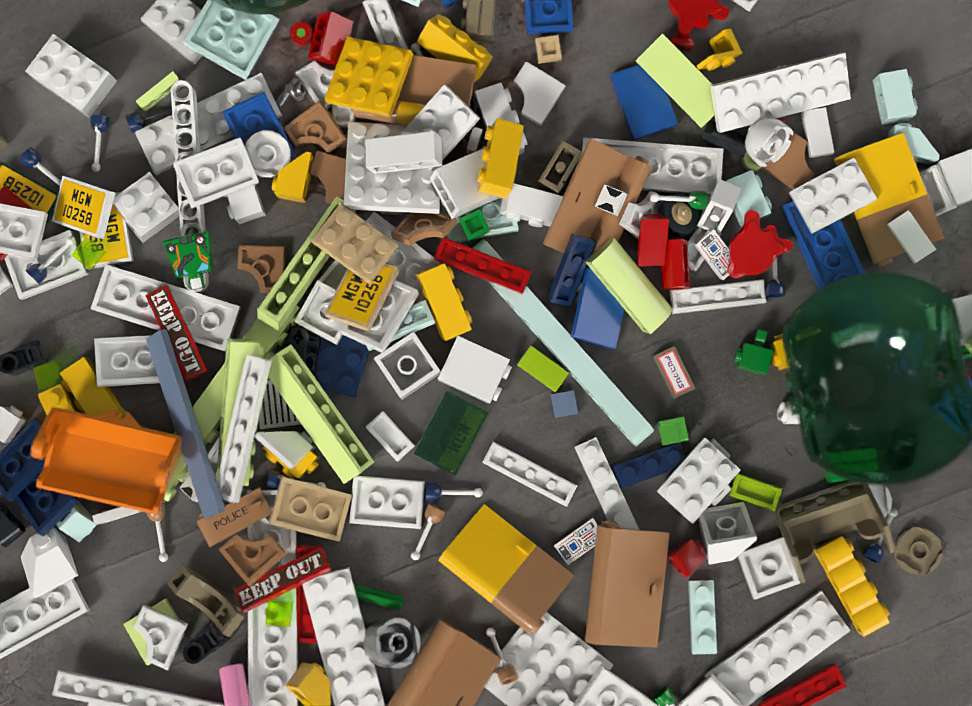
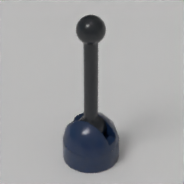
[125,106,172,133]

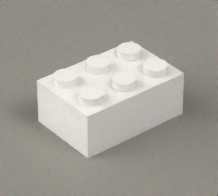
[25,34,117,118]

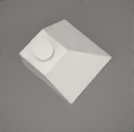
[254,431,316,469]
[698,502,757,564]
[21,527,78,598]

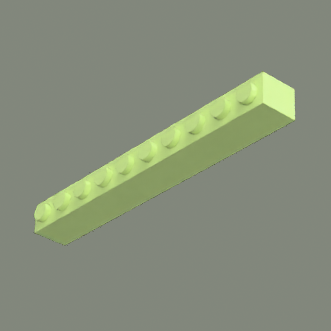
[163,305,301,503]

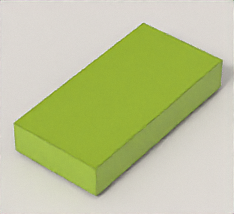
[517,346,569,392]
[728,473,782,511]

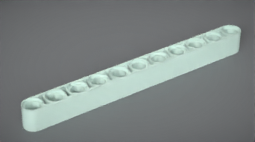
[473,239,654,447]

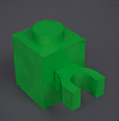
[734,330,773,375]

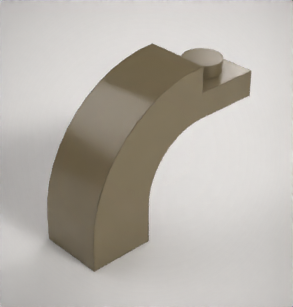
[167,564,244,637]

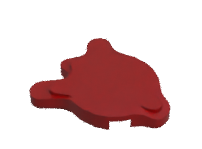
[667,0,730,36]
[727,210,792,278]

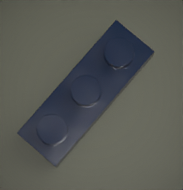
[547,233,596,306]
[612,442,685,489]

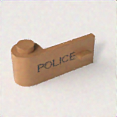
[197,488,272,547]

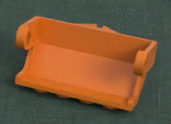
[31,407,182,515]

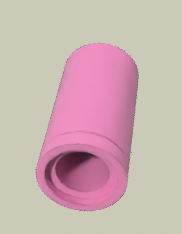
[219,664,250,706]

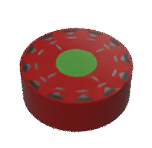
[290,21,314,46]

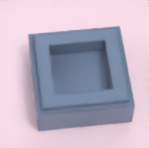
[550,390,578,418]

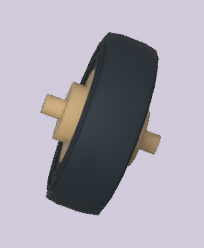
[658,194,699,237]

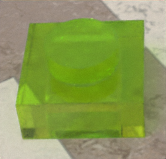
[71,237,106,271]
[33,361,63,391]
[265,600,293,627]

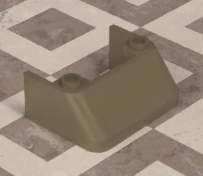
[775,479,896,583]

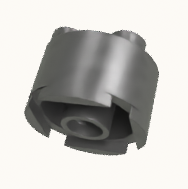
[364,618,421,668]

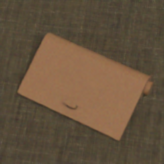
[543,138,652,256]
[585,521,670,648]
[387,619,502,706]

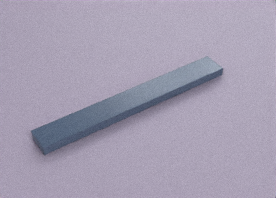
[146,329,226,519]

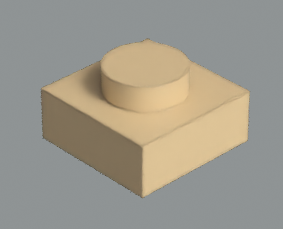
[535,35,562,64]

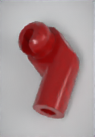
[667,34,694,51]

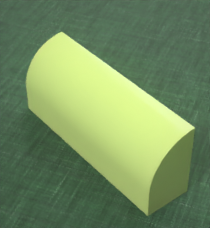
[636,33,715,128]
[585,236,672,334]

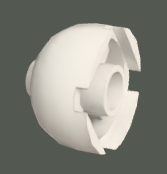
[745,118,793,167]

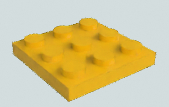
[324,37,414,118]

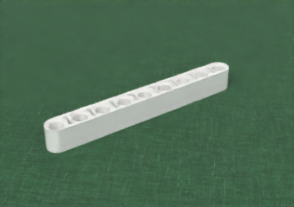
[171,80,209,293]

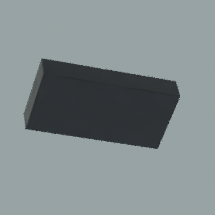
[701,120,747,157]

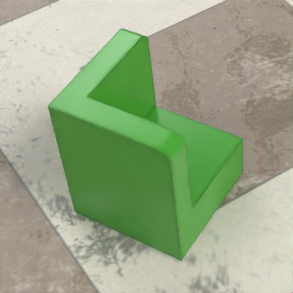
[657,417,689,446]

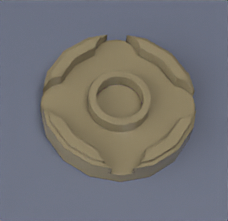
[893,527,943,575]

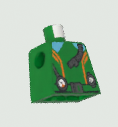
[162,231,213,290]

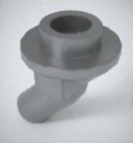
[276,78,306,107]

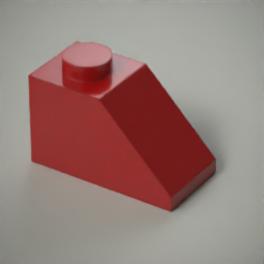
[667,538,706,578]

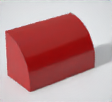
[308,11,353,66]
[636,214,669,266]
[661,239,690,290]

